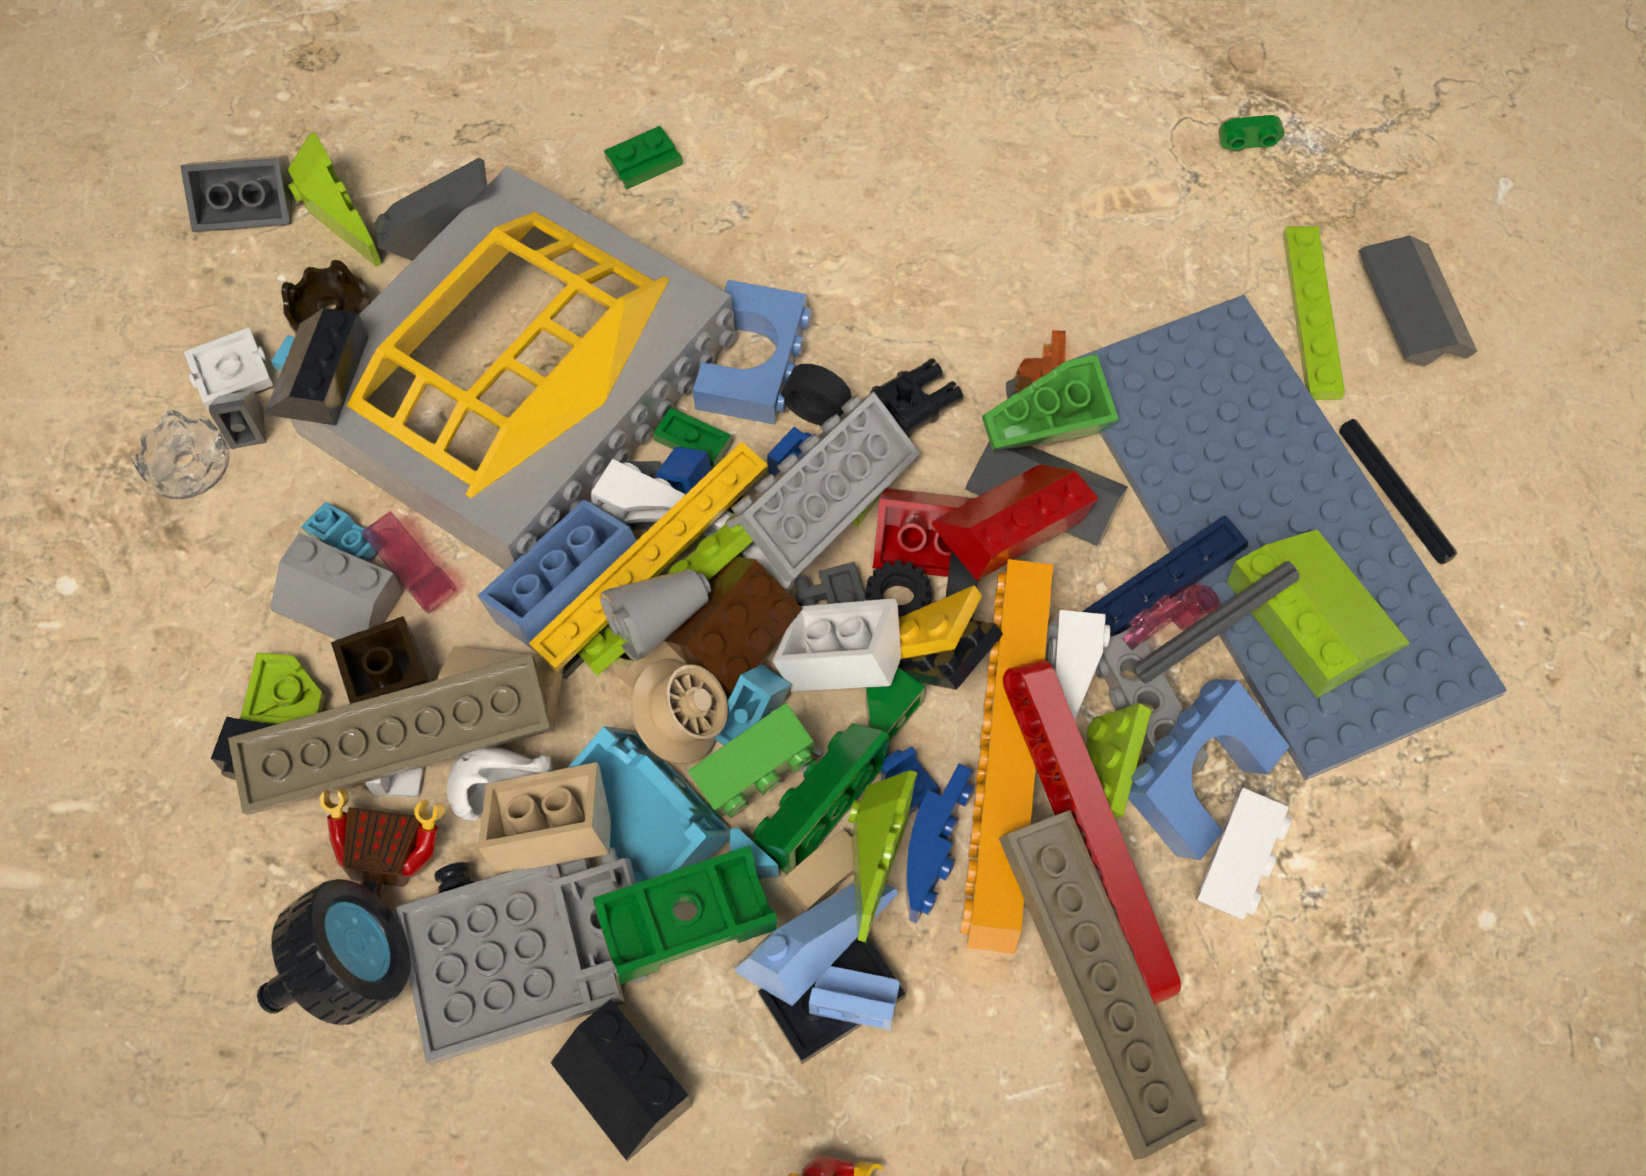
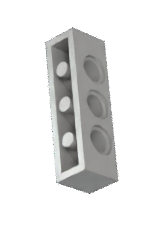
[1095,626,1209,774]

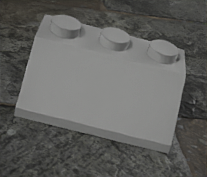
[270,532,403,640]

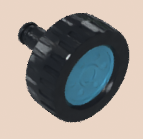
[257,879,411,1025]

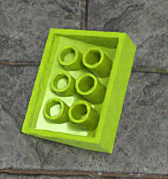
[1227,529,1410,699]

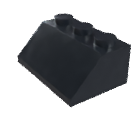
[265,308,369,426]
[550,999,693,1161]

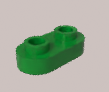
[1218,115,1285,150]

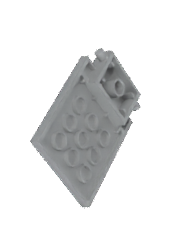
[395,848,649,1065]

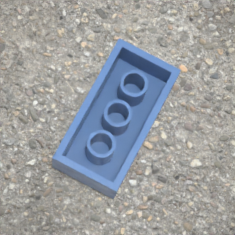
[477,499,637,651]

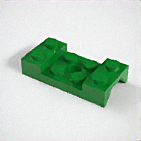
[593,845,778,984]

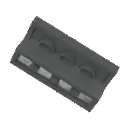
[1359,236,1477,367]
[965,441,1128,546]

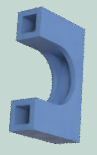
[692,280,812,425]
[1128,679,1290,860]

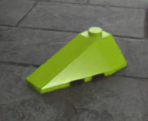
[288,132,382,266]
[848,770,917,942]

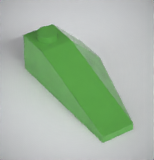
[982,354,1119,450]

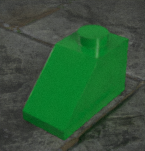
[865,667,925,743]

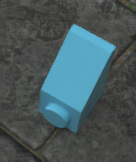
[714,664,792,745]

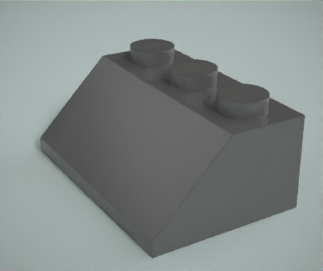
[180,155,293,232]

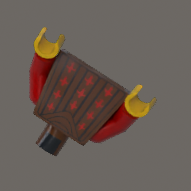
[320,789,445,899]

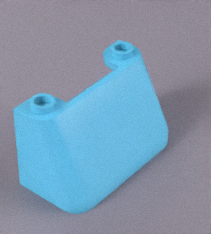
[568,726,730,886]

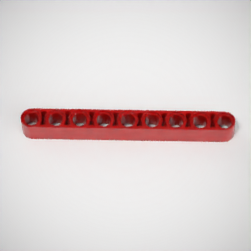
[1003,659,1181,1006]

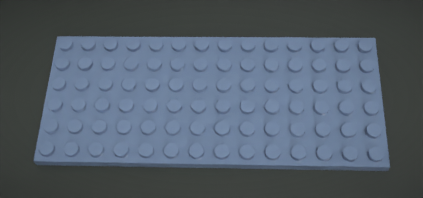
[1063,295,1507,781]

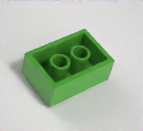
[688,702,816,818]

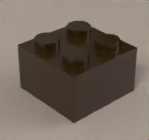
[331,616,429,704]

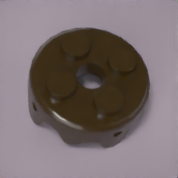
[281,260,371,334]

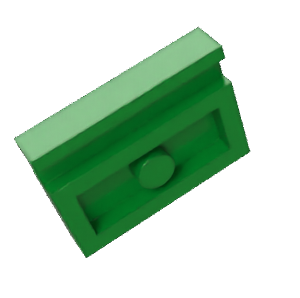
[604,126,683,190]

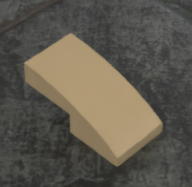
[781,829,854,911]

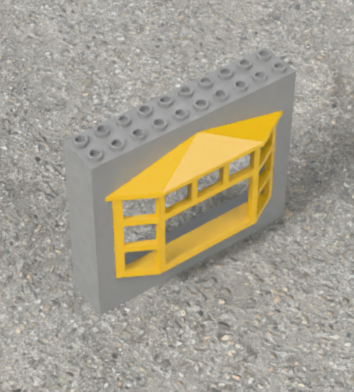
[290,166,736,570]

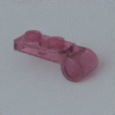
[361,511,458,614]
[1123,584,1220,650]

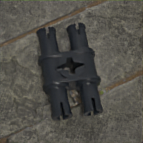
[870,358,964,438]

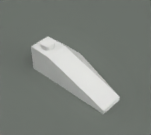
[1045,610,1110,720]

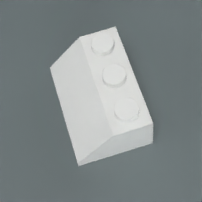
[773,598,901,692]

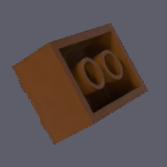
[665,557,802,694]

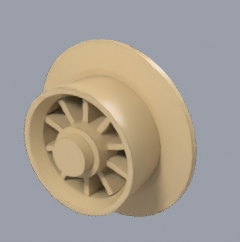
[630,660,728,764]

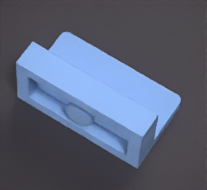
[809,966,900,1031]

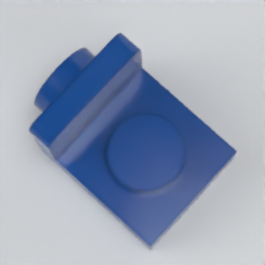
[767,427,812,477]
[881,746,940,815]

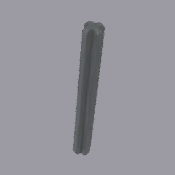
[1133,561,1300,684]

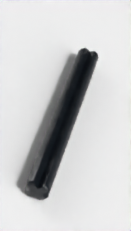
[1339,419,1457,565]

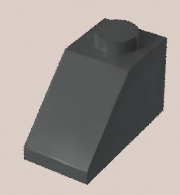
[209,390,266,449]

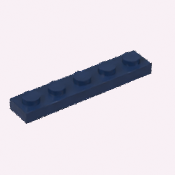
[1082,515,1248,637]

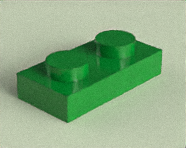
[653,407,732,468]

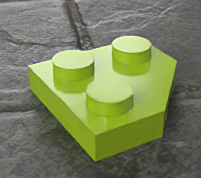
[240,652,326,725]

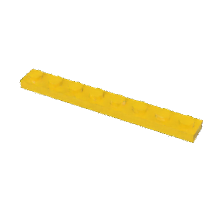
[529,441,768,672]

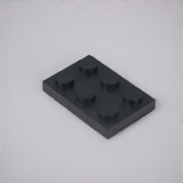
[898,620,1003,690]
[758,937,906,1064]

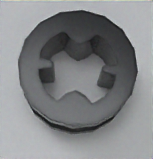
[434,862,474,893]

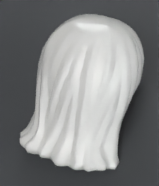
[446,746,553,821]

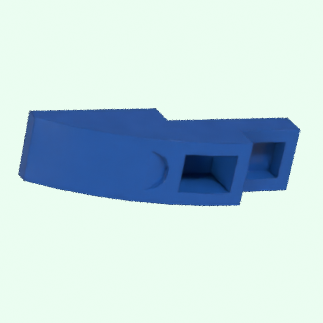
[906,763,975,924]

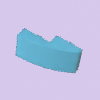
[301,502,384,562]

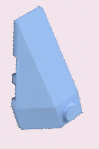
[734,883,898,1006]

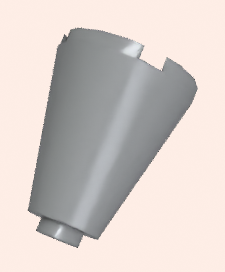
[600,569,711,661]

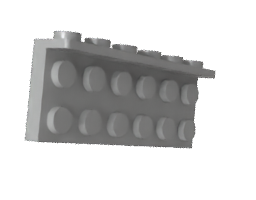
[725,392,920,582]

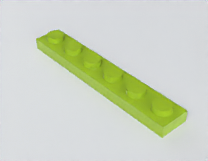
[1283,226,1345,400]
[578,513,753,676]

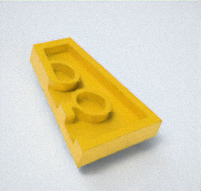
[899,585,982,659]

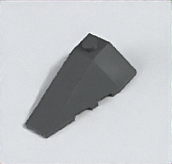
[374,158,487,261]

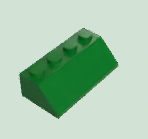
[753,723,889,875]

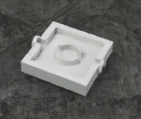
[184,327,273,411]

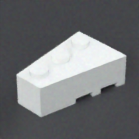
[1195,788,1292,920]

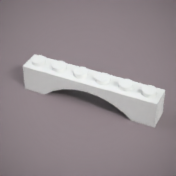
[591,459,801,594]

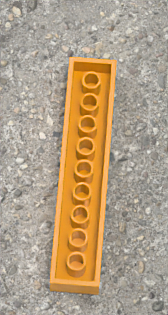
[960,559,1053,954]

